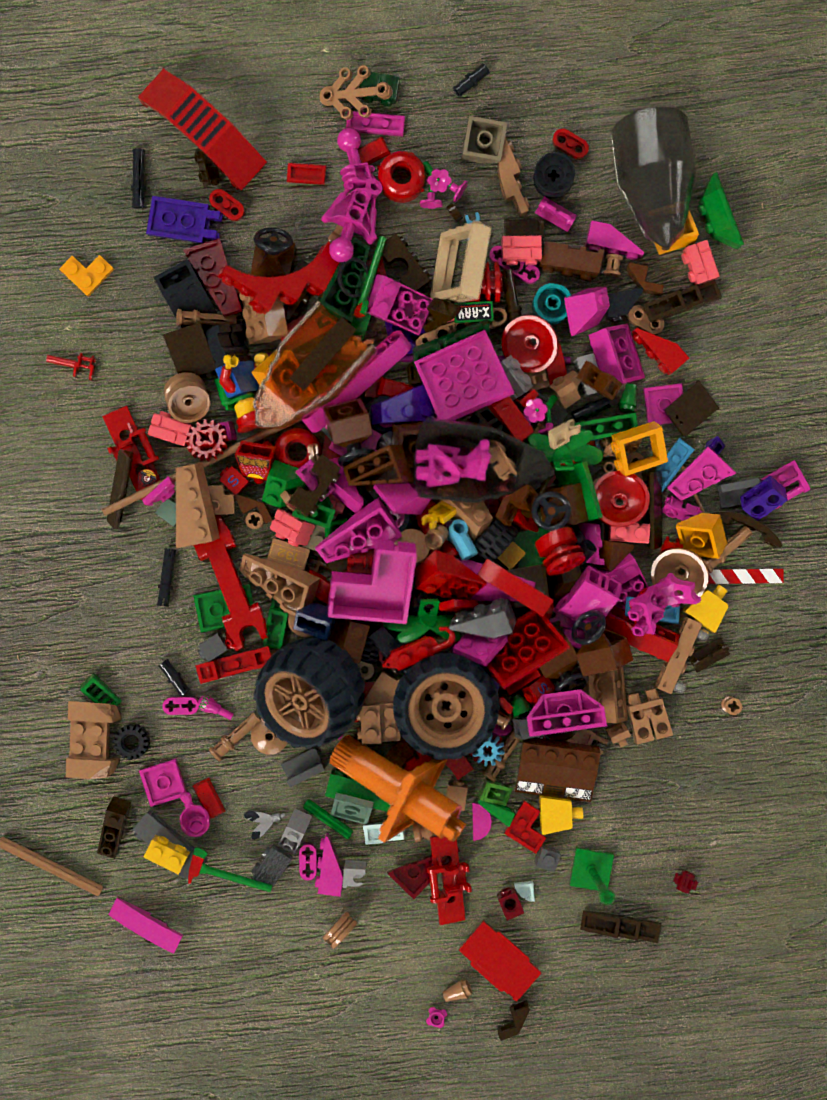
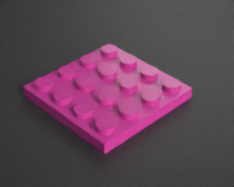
[414,330,514,426]

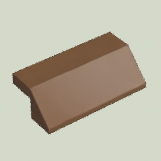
[582,666,628,723]

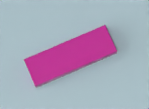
[346,111,405,137]

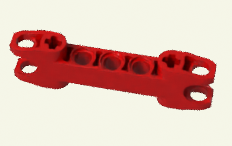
[194,515,269,650]

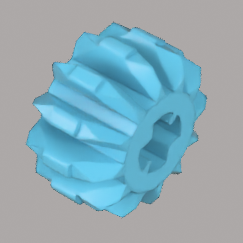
[473,734,505,766]

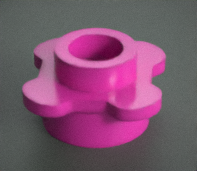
[426,1007,447,1028]

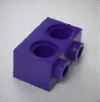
[740,476,788,521]

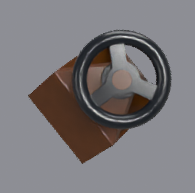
[250,227,297,277]
[322,398,375,467]
[532,482,588,531]
[571,610,633,677]
[539,629,589,693]

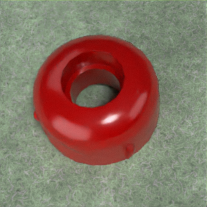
[377,151,426,203]
[274,428,322,468]

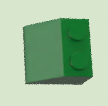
[262,460,308,508]

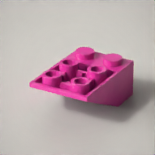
[367,275,433,335]
[594,553,649,610]

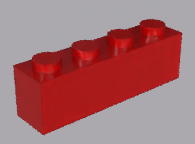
[599,606,680,662]

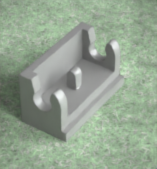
[343,860,366,888]

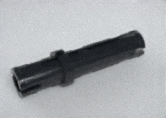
[130,148,146,209]
[157,548,177,607]

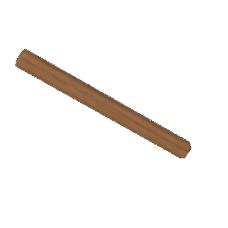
[0,837,103,896]

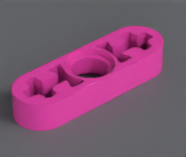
[489,246,540,284]

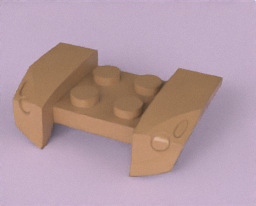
[66,701,122,779]

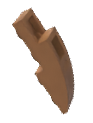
[498,136,530,217]

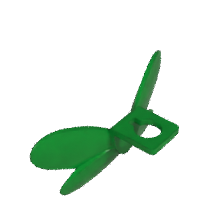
[518,430,603,471]
[383,599,462,643]

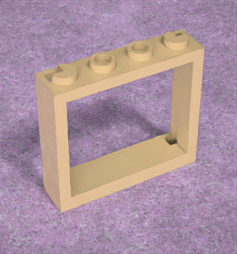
[430,221,491,304]

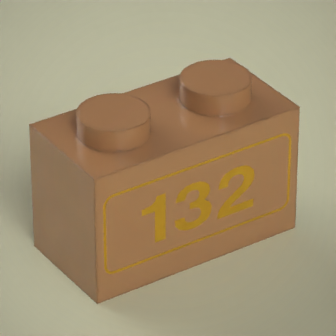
[267,537,311,571]

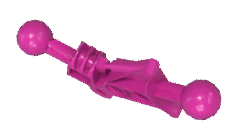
[321,128,383,263]

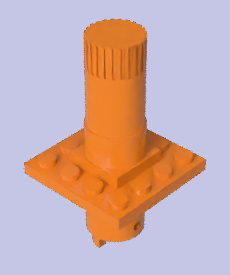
[329,735,467,843]

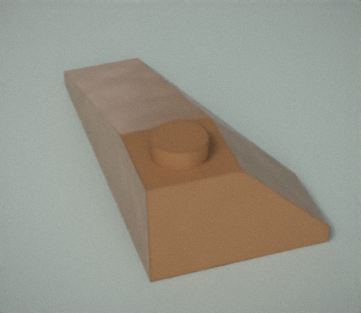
[240,553,320,616]

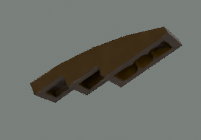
[643,279,722,323]
[289,317,357,391]
[580,910,662,944]

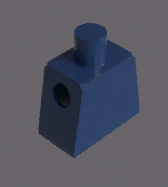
[293,603,337,641]

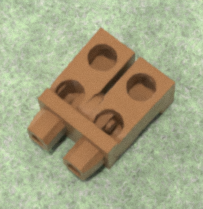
[626,688,673,745]

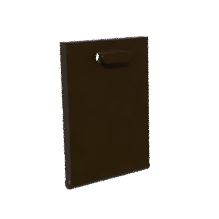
[664,380,719,437]

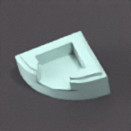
[514,881,535,902]

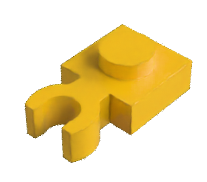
[422,501,457,530]

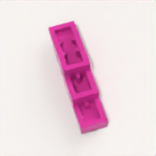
[108,897,183,954]

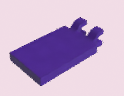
[146,196,223,244]

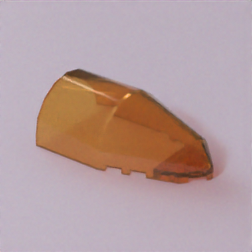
[253,301,378,429]

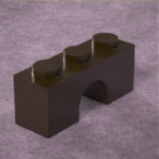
[382,234,431,292]
[287,454,341,518]

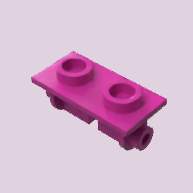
[535,196,577,232]
[662,496,703,521]

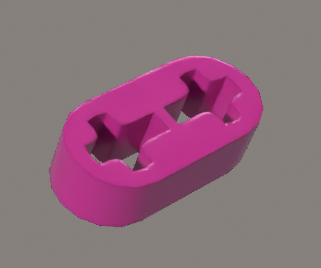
[162,696,199,715]
[299,842,317,881]

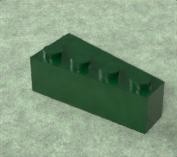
[313,237,370,324]

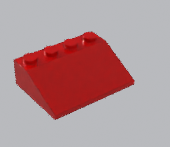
[481,610,570,689]

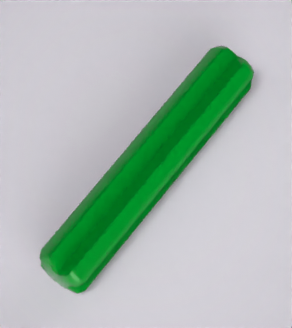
[303,799,353,839]

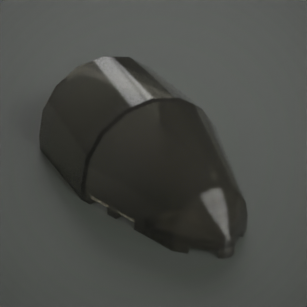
[611,107,696,250]
[413,417,554,503]

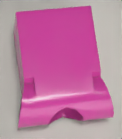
[555,565,622,626]

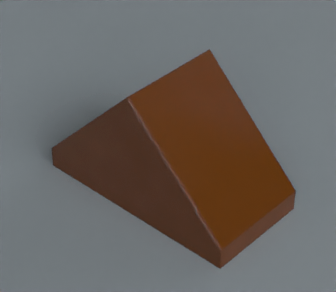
[596,540,635,572]

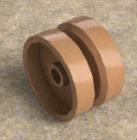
[163,372,210,423]

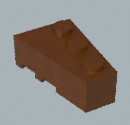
[538,241,604,281]
[343,444,414,486]

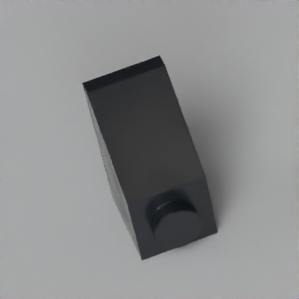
[605,288,643,322]

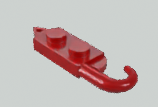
[382,626,456,671]

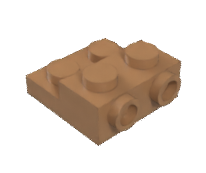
[357,702,400,744]

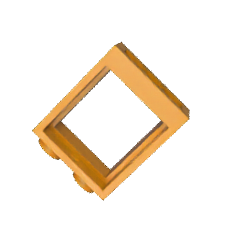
[611,421,668,476]

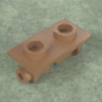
[600,437,642,457]
[489,440,517,481]

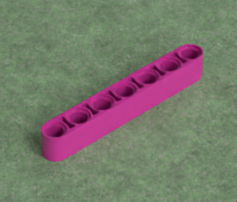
[300,330,412,433]

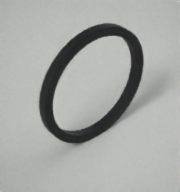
[337,258,369,298]

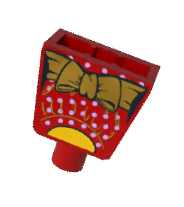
[235,441,276,484]

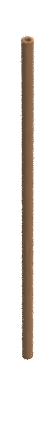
[102,411,303,516]

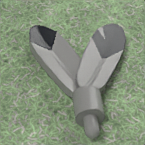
[244,811,285,840]

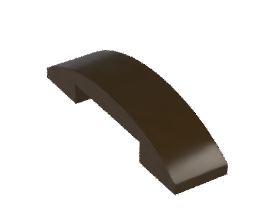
[710,512,783,548]

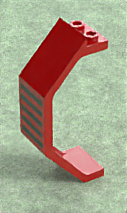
[138,68,267,191]

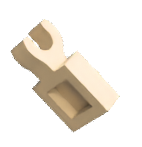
[548,419,581,450]

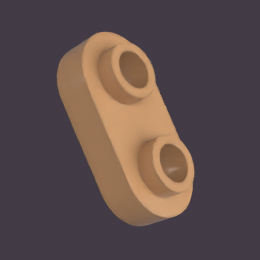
[628,305,664,335]

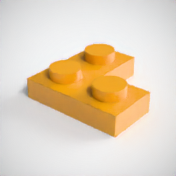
[59,255,115,297]

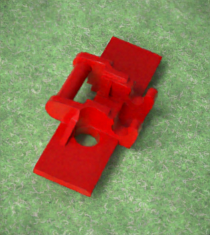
[102,405,161,500]
[427,836,472,925]

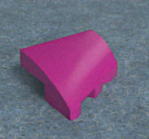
[577,522,604,565]

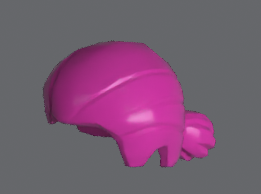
[180,792,210,837]

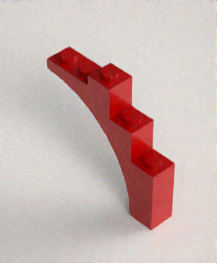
[217,242,340,314]

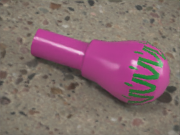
[198,695,234,720]

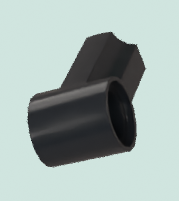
[569,524,597,565]

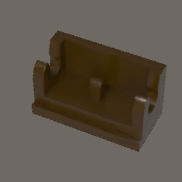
[504,219,544,241]

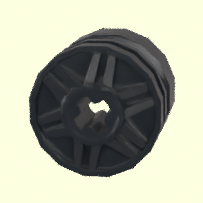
[533,152,575,199]

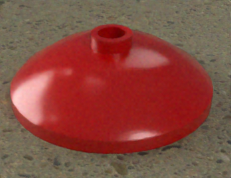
[501,315,558,373]
[594,471,650,527]

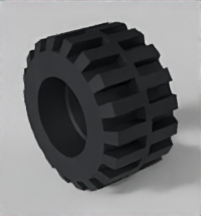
[473,517,519,563]

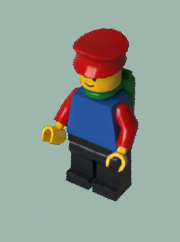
[204,324,269,433]

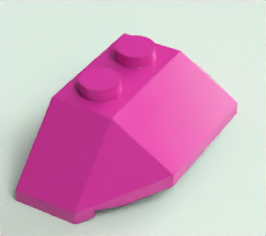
[527,689,607,737]

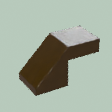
[497,1000,530,1041]

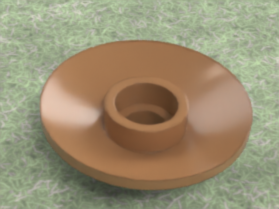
[251,718,287,755]

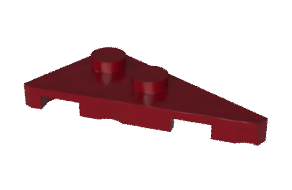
[387,848,460,899]

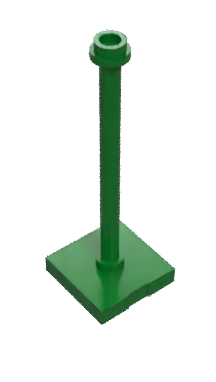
[569,847,615,905]

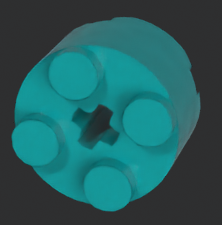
[532,283,571,325]

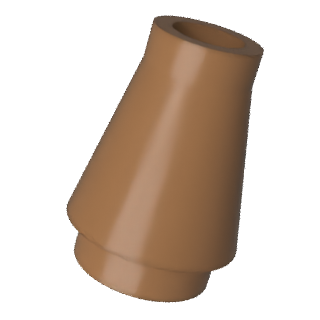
[443,979,472,1002]

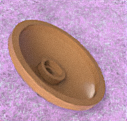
[651,548,709,597]

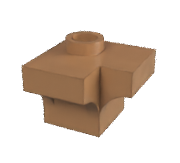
[549,370,581,409]
[208,485,235,515]

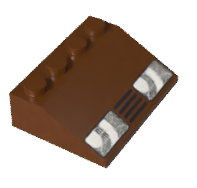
[515,738,601,802]

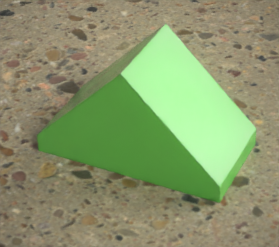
[479,777,513,806]

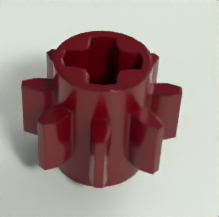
[673,870,698,894]

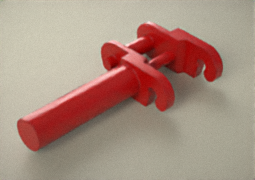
[46,353,96,381]

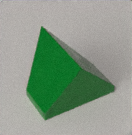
[292,496,336,529]

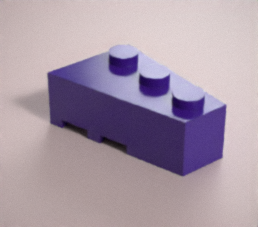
[371,384,434,425]

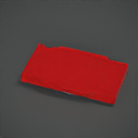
[459,920,542,1002]

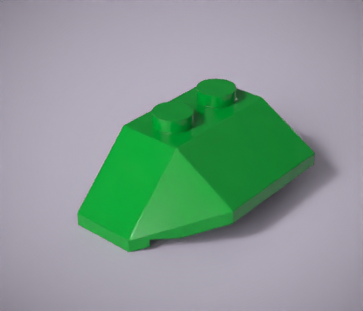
[698,172,744,249]

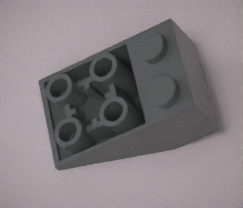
[449,598,517,638]

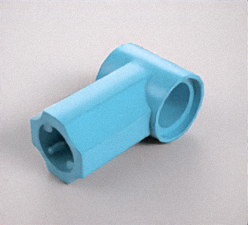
[447,519,478,561]

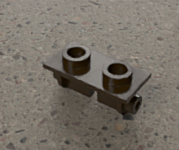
[194,148,220,188]
[688,638,730,673]

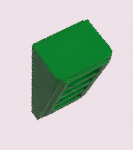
[80,673,122,706]
[477,796,515,827]

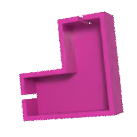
[328,539,417,624]

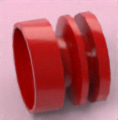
[466,261,502,303]
[535,527,586,576]

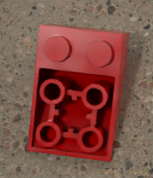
[415,550,487,600]

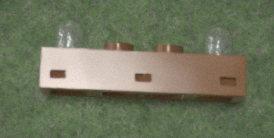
[654,617,710,694]

